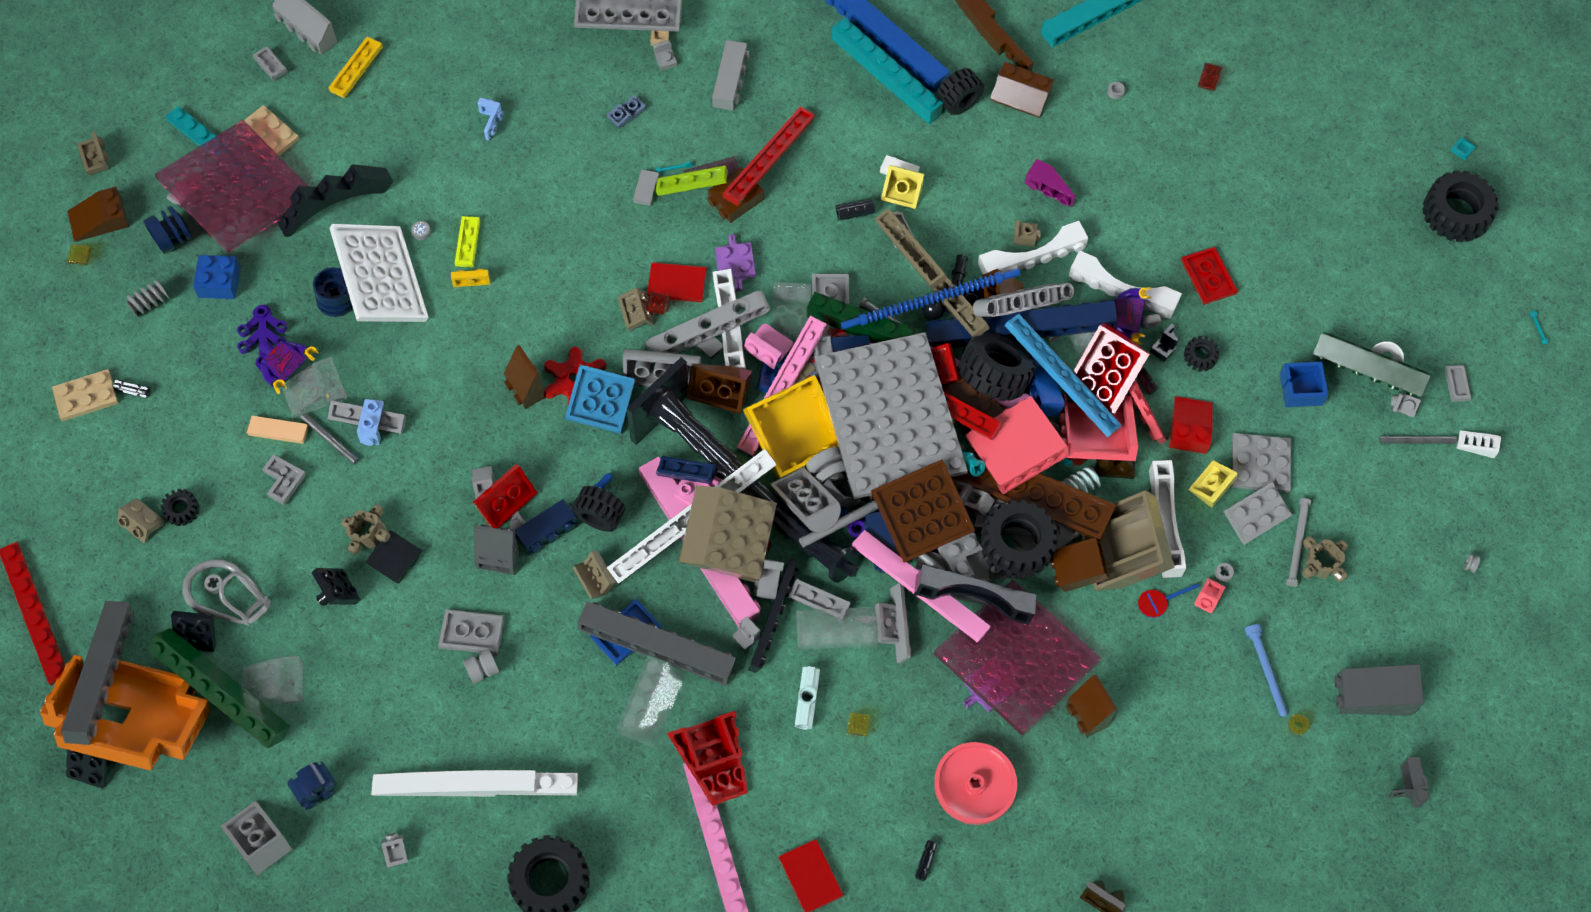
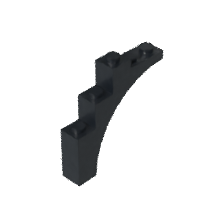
[277,164,394,237]

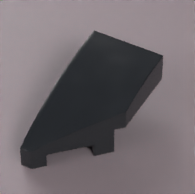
[1149,324,1178,362]

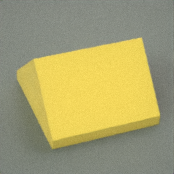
[881,165,924,209]
[1188,461,1237,508]

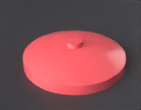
[934,742,1017,825]

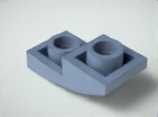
[607,95,647,128]

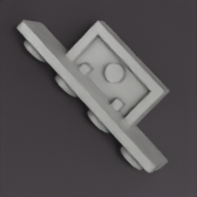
[875,583,911,663]

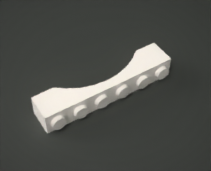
[978,221,1088,274]
[1069,250,1182,319]
[713,269,746,369]
[1149,460,1186,578]

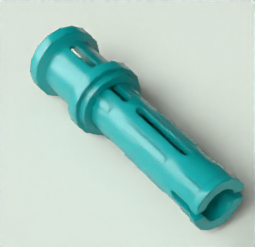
[961,448,985,476]

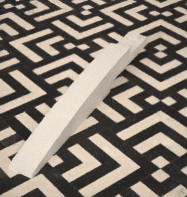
[607,449,777,584]
[371,770,578,797]

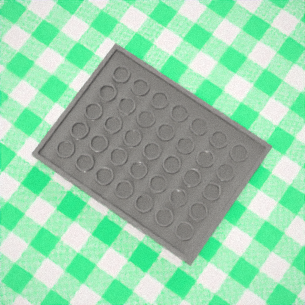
[814,333,967,499]

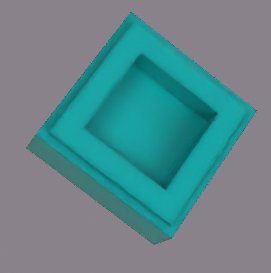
[1450,137,1476,161]

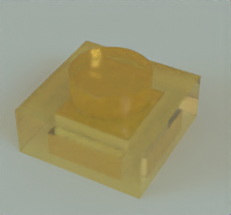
[67,244,92,265]
[847,712,870,737]

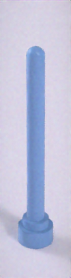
[1244,624,1287,717]

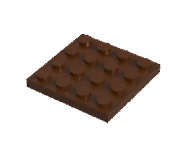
[870,459,975,563]

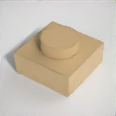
[650,31,669,46]

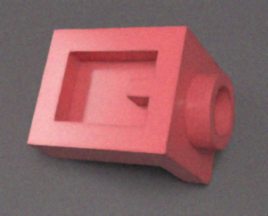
[1194,578,1226,613]

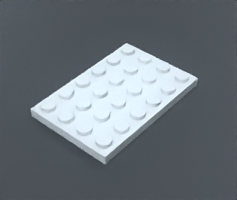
[330,224,429,322]

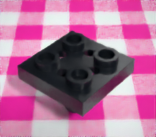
[312,568,361,606]
[171,611,216,652]

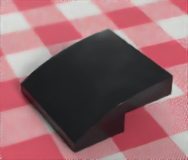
[365,530,423,583]

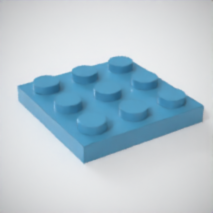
[565,365,635,434]

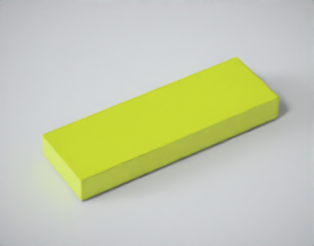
[455,216,480,267]

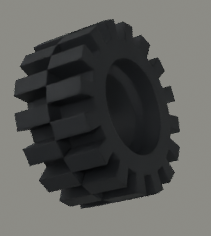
[1184,336,1220,372]
[160,488,200,526]

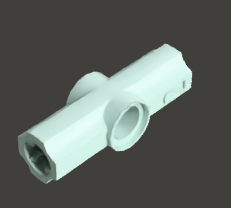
[795,666,820,730]

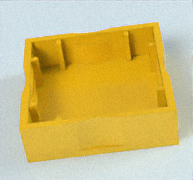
[743,375,839,479]

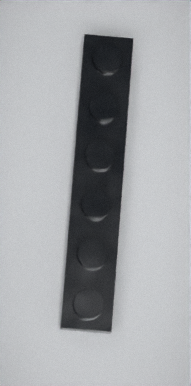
[748,558,798,673]

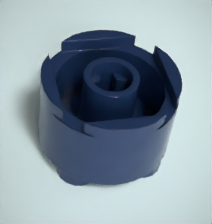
[287,761,337,810]

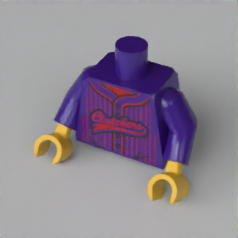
[1114,287,1151,345]
[258,340,319,394]

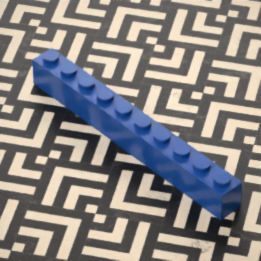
[825,0,950,93]

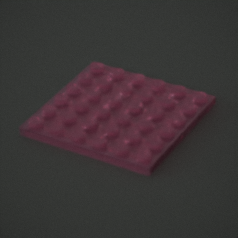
[155,120,308,253]
[934,579,1102,736]

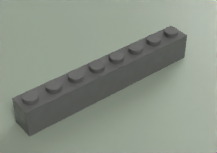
[61,601,134,745]
[578,601,736,686]

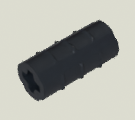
[835,198,875,221]

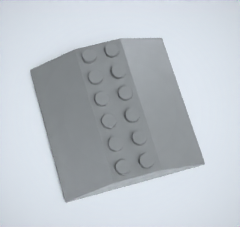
[574,0,683,32]

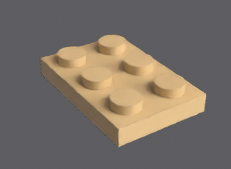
[236,105,300,161]
[52,369,118,422]

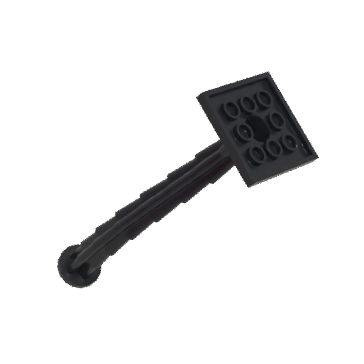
[626,357,859,583]

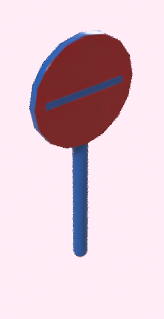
[1138,583,1200,618]

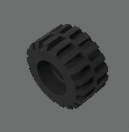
[936,68,985,115]
[572,486,626,532]

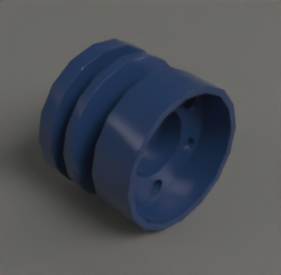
[143,205,192,254]
[313,267,353,317]

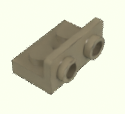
[618,288,654,331]

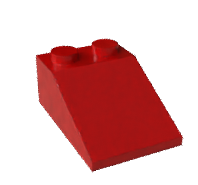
[1169,396,1212,454]

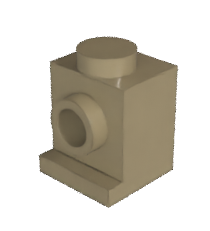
[1013,220,1041,247]

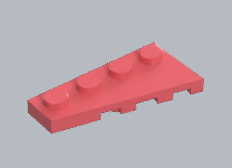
[1128,380,1167,444]

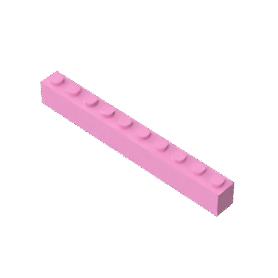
[639,457,761,629]

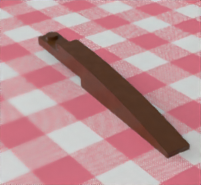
[955,0,1033,71]

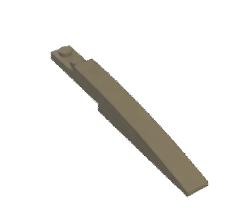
[874,208,989,337]

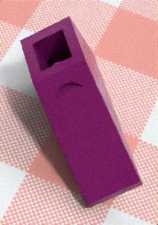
[1024,159,1076,207]

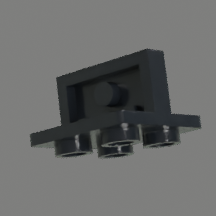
[66,750,117,789]

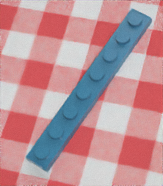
[1004,314,1122,437]

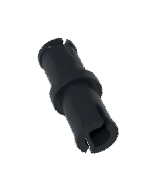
[951,254,968,284]

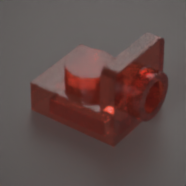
[1198,62,1222,91]
[646,292,670,314]

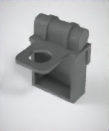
[823,479,864,509]
[1388,757,1429,808]

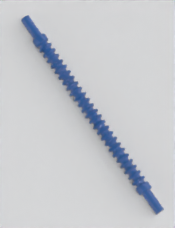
[841,268,1020,329]

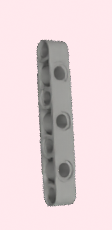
[973,283,1074,317]
[645,291,770,354]

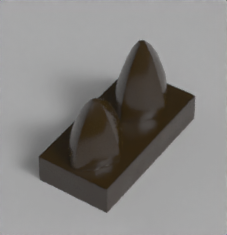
[1096,459,1135,479]
[1080,881,1126,912]

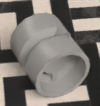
[463,649,499,685]

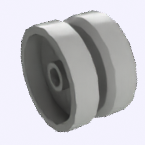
[806,447,848,486]

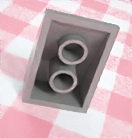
[221,801,292,875]

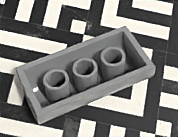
[623,349,701,387]
[770,467,841,532]

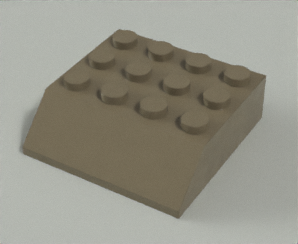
[678,485,777,582]
[1081,491,1175,591]

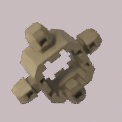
[341,504,391,555]
[1302,536,1348,582]

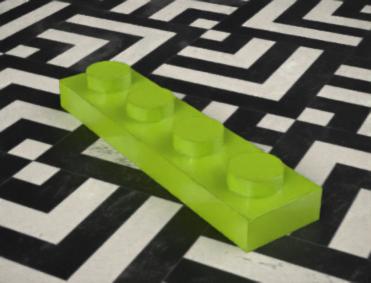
[656,165,728,196]

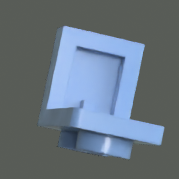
[478,98,503,141]
[357,399,384,446]

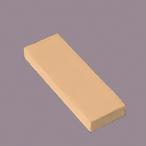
[247,416,309,444]

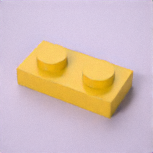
[451,269,490,287]

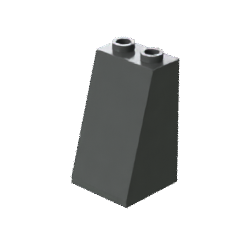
[1334,664,1424,715]

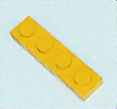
[328,37,383,99]

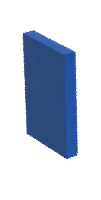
[591,599,662,666]

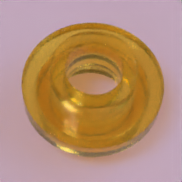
[1288,714,1309,735]

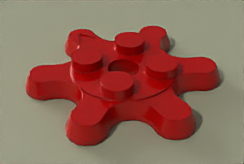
[543,347,607,405]

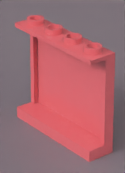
[1059,393,1138,461]
[965,396,1069,494]

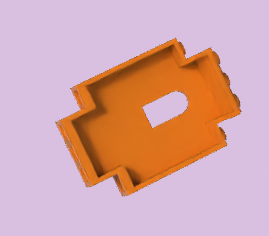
[40,655,210,771]

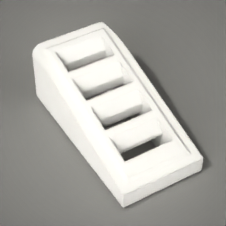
[1456,430,1501,458]

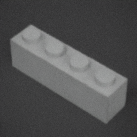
[712,40,750,110]

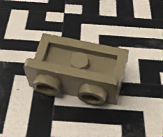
[77,131,110,176]
[117,498,165,543]
[573,550,616,599]

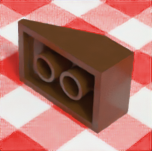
[67,186,129,242]
[504,345,545,409]
[686,364,752,414]
[1066,674,1117,738]

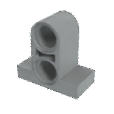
[472,466,495,499]
[753,559,784,600]

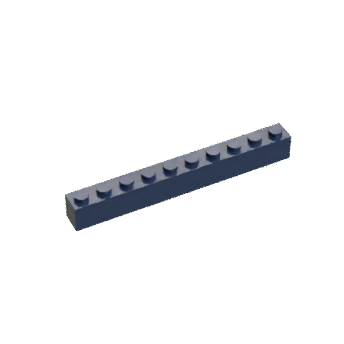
[926,300,1117,348]

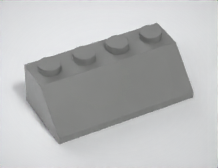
[272,0,338,55]

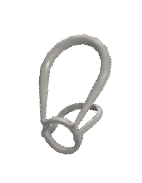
[182,559,271,626]

